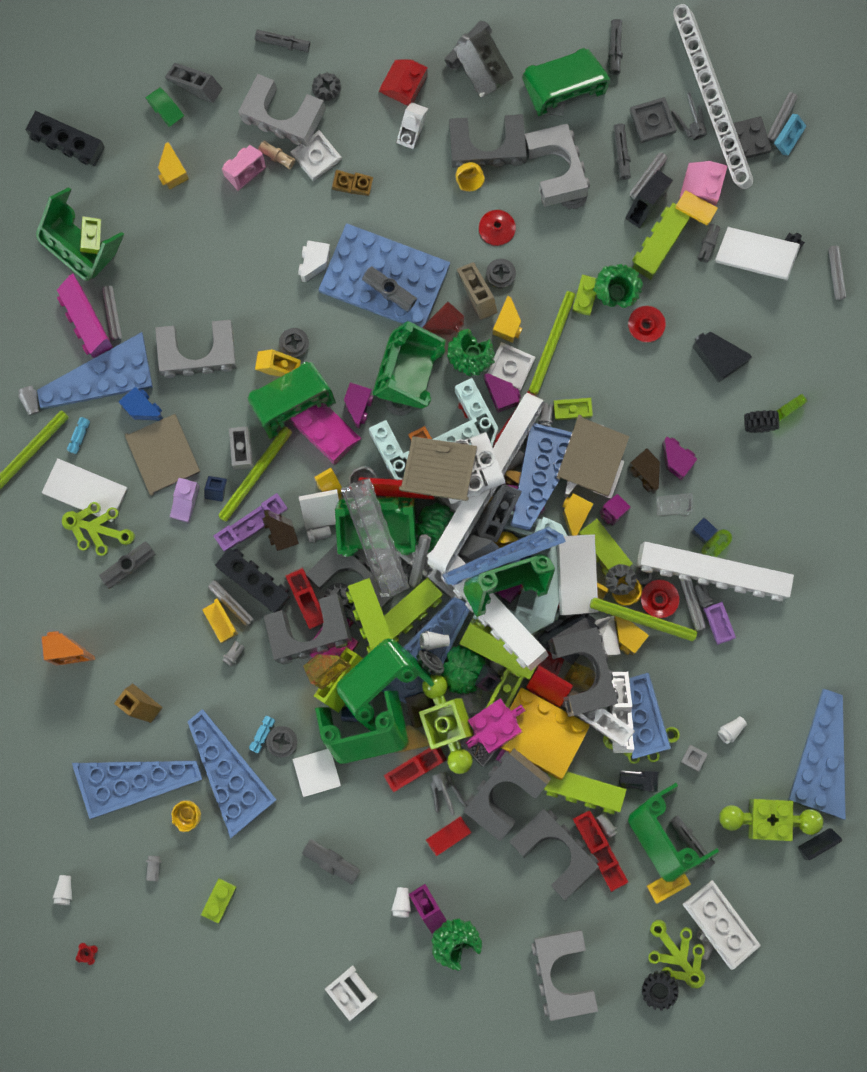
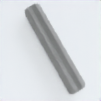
[768,92,797,143]
[630,152,667,199]
[829,246,846,300]
[102,286,122,340]
[409,534,431,587]
[680,579,706,631]
[208,580,254,626]

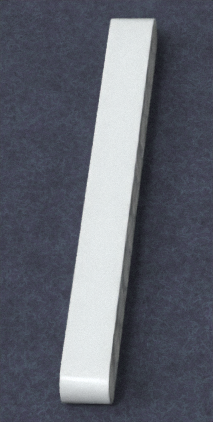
[673,4,753,189]
[428,393,545,573]

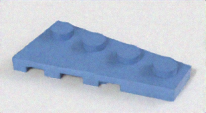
[630,673,671,759]

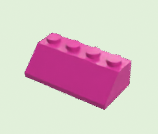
[57,274,113,359]
[288,403,361,465]

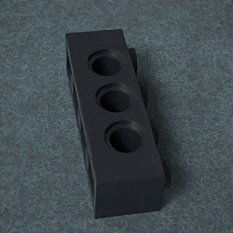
[25,110,105,166]
[215,547,291,613]

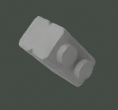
[229,427,253,470]

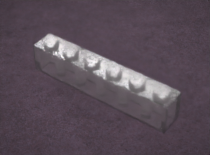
[341,478,410,598]

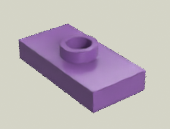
[703,602,736,645]

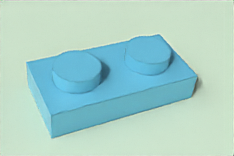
[774,114,806,156]

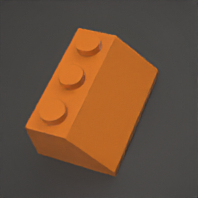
[42,631,95,666]

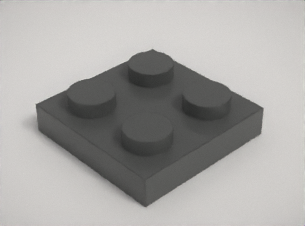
[629,97,677,143]
[725,116,772,161]

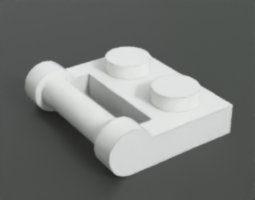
[325,965,378,1021]

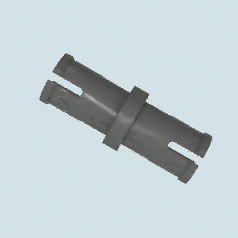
[697,224,721,263]

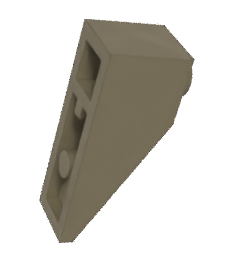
[457,262,497,320]

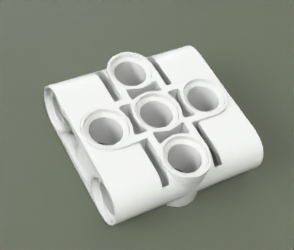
[448,432,506,504]

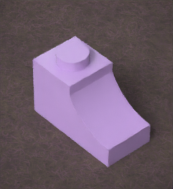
[170,478,200,523]

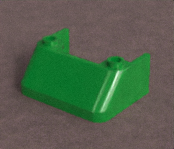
[36,187,124,281]
[336,638,434,731]
[315,691,409,764]
[628,783,719,882]

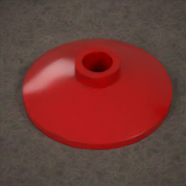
[479,210,516,246]
[628,306,666,342]
[641,580,679,618]

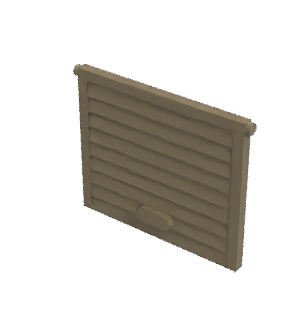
[125,414,200,496]
[556,415,629,497]
[399,436,477,501]

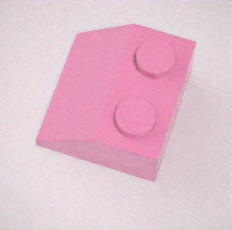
[222,145,266,191]
[679,161,727,206]

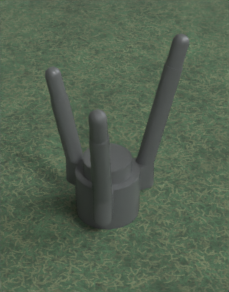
[671,92,707,140]
[431,772,467,815]

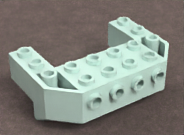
[369,378,498,480]
[473,511,567,636]

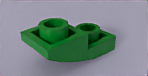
[145,87,184,127]

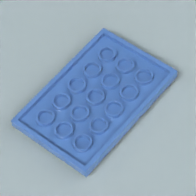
[319,223,450,329]

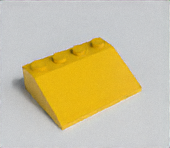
[501,688,590,780]

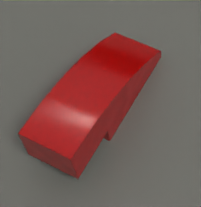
[285,567,323,629]
[383,747,447,792]

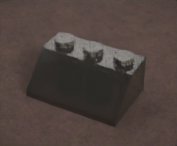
[453,28,514,98]

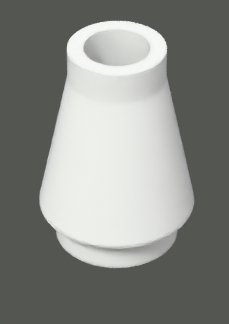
[420,631,450,651]
[718,716,747,744]
[52,875,72,905]
[391,887,411,918]

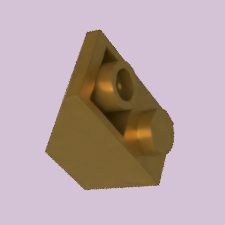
[114,683,163,723]

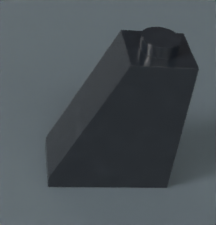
[625,170,673,229]
[692,331,752,382]
[537,613,600,665]

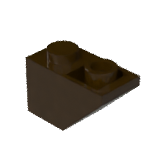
[628,448,660,494]
[262,509,299,551]

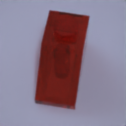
[422,301,464,335]

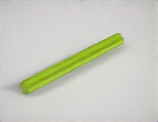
[528,291,575,395]
[0,410,69,490]
[218,427,292,522]
[590,597,697,641]

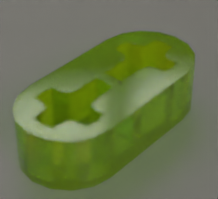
[777,393,808,421]
[700,529,732,557]

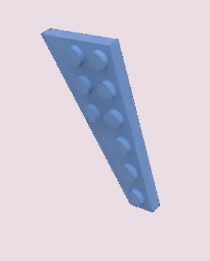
[37,332,153,410]
[511,423,572,531]
[442,527,566,585]
[381,596,470,703]
[788,689,846,820]
[187,709,277,838]
[72,761,203,819]

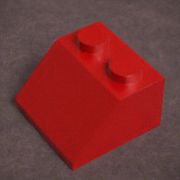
[379,59,428,106]
[525,666,573,708]

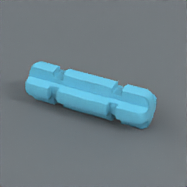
[67,417,90,454]
[249,716,275,753]

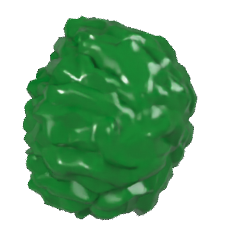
[593,264,643,308]
[447,329,495,377]
[416,502,454,552]
[441,645,486,694]
[431,919,482,971]

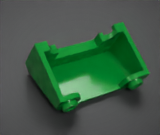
[522,48,610,117]
[373,321,446,409]
[247,362,336,439]
[335,497,416,557]
[463,555,555,617]

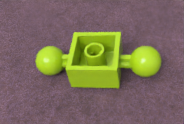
[419,674,474,774]
[719,799,823,841]

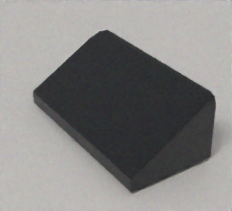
[798,828,842,860]

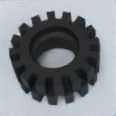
[744,410,780,433]
[642,970,679,1011]

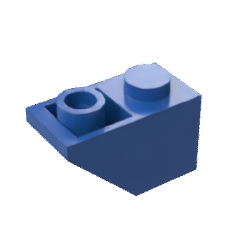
[118,387,163,421]

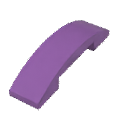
[213,493,288,552]

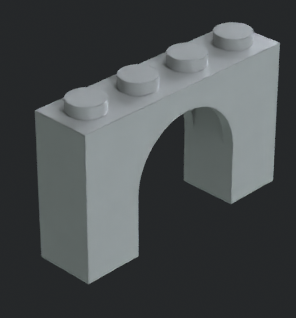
[238,74,326,147]
[525,123,590,207]
[155,320,237,378]
[531,929,598,1021]

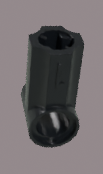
[619,771,659,792]

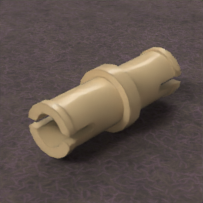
[258,141,295,169]

